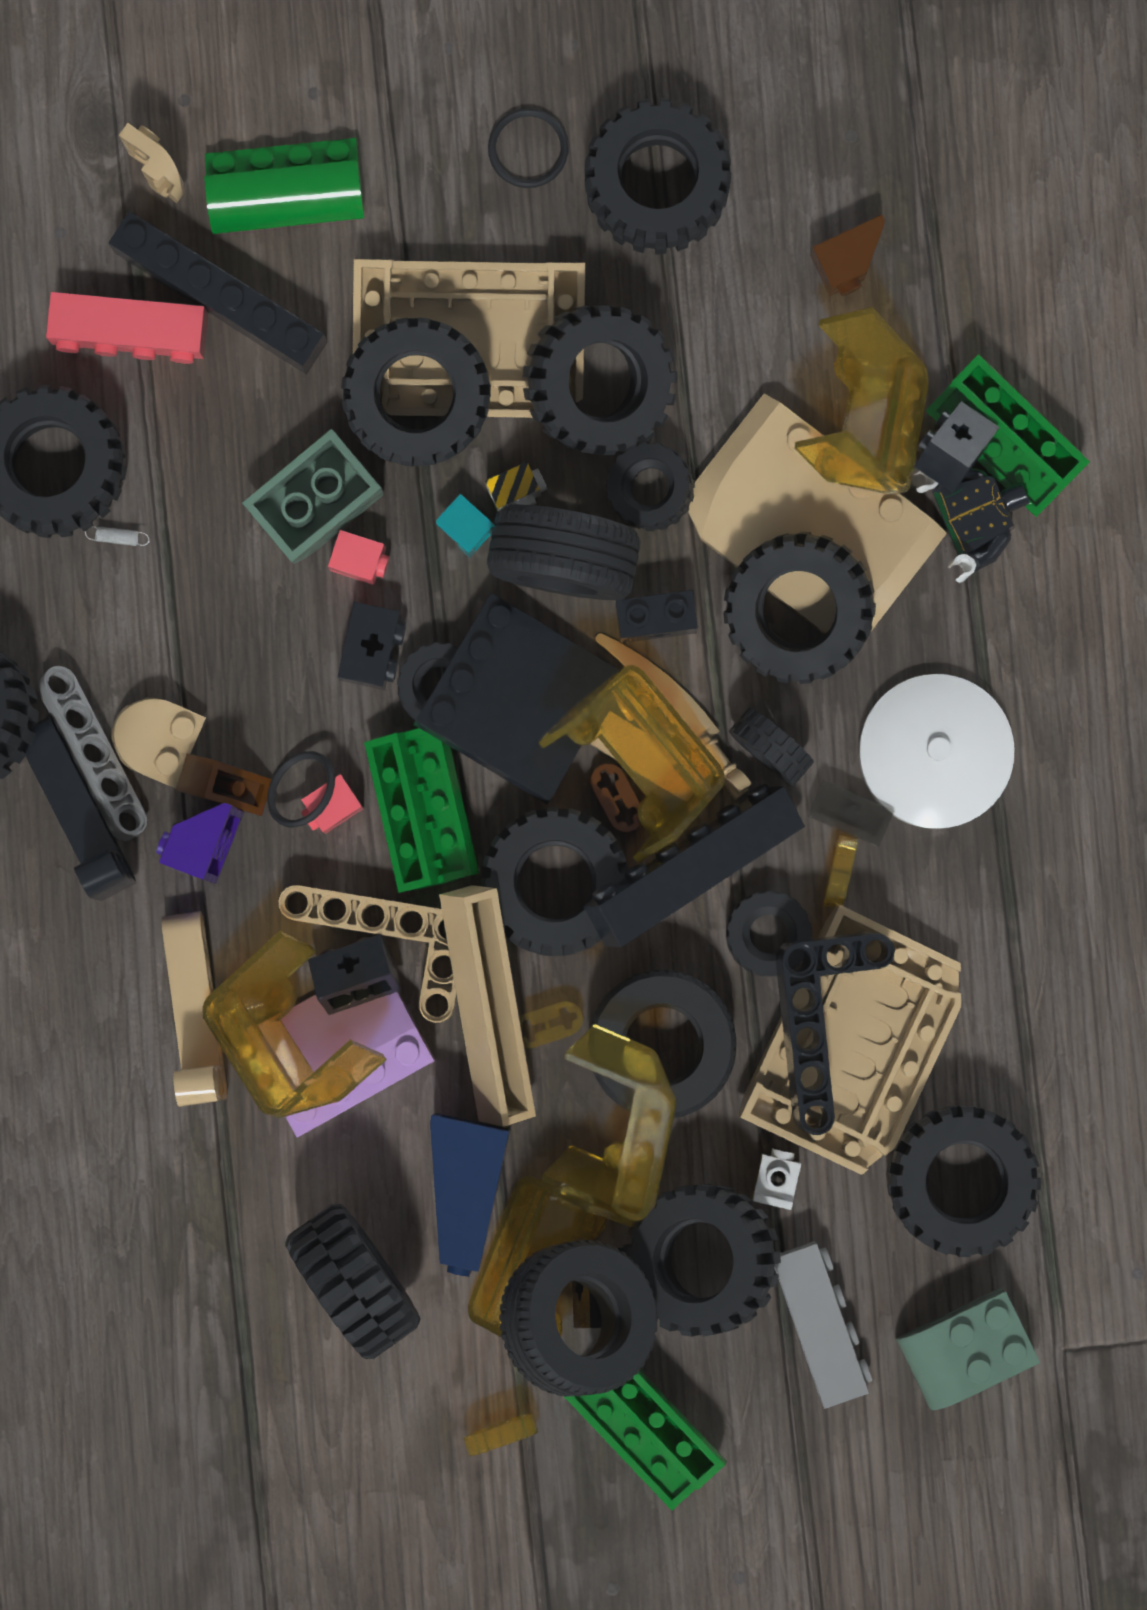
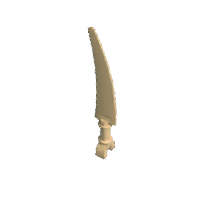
[595,633,752,800]

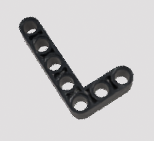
[23,716,137,901]
[776,932,895,1135]

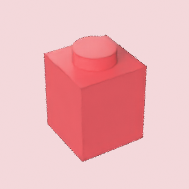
[328,530,390,585]
[301,774,364,834]

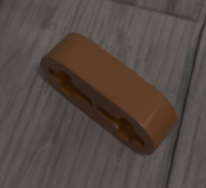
[591,763,644,833]

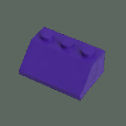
[156,803,244,884]

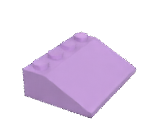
[244,992,436,1137]

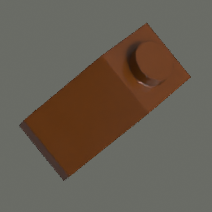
[810,215,885,296]
[176,754,272,816]

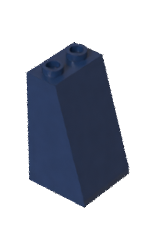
[430,1113,511,1277]

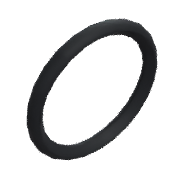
[488,108,569,188]
[267,751,335,828]

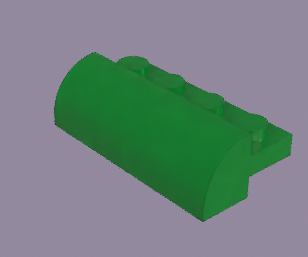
[204,138,364,234]
[925,354,1090,517]
[364,728,479,893]
[564,1370,727,1511]

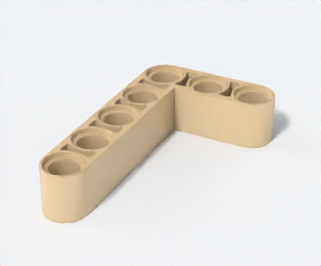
[279,885,457,1023]
[161,911,227,1107]

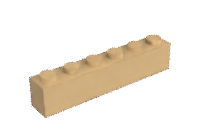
[439,885,536,1127]

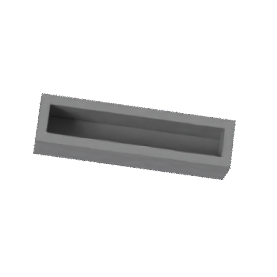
[774,1241,872,1409]

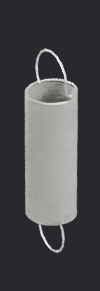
[85,526,149,546]

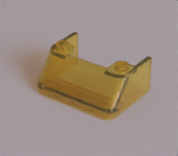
[794,307,929,495]
[538,665,725,863]
[202,930,387,1118]
[541,1024,676,1221]
[468,1176,635,1338]

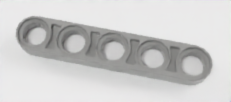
[38,666,147,841]

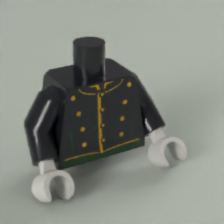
[913,468,1030,583]

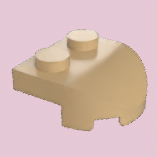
[119,123,185,203]
[111,698,206,788]

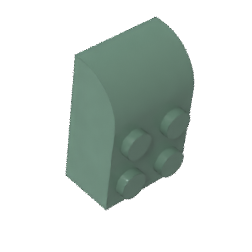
[242,429,384,564]
[895,1288,1040,1410]

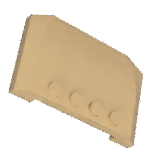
[353,259,585,418]
[688,394,947,634]
[738,904,961,1175]

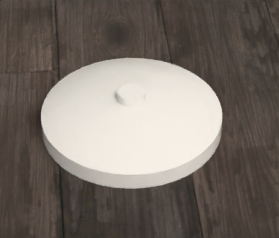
[859,674,1014,829]

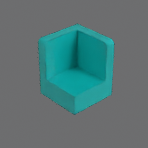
[436,494,495,558]

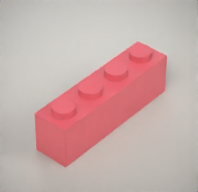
[46,292,208,364]

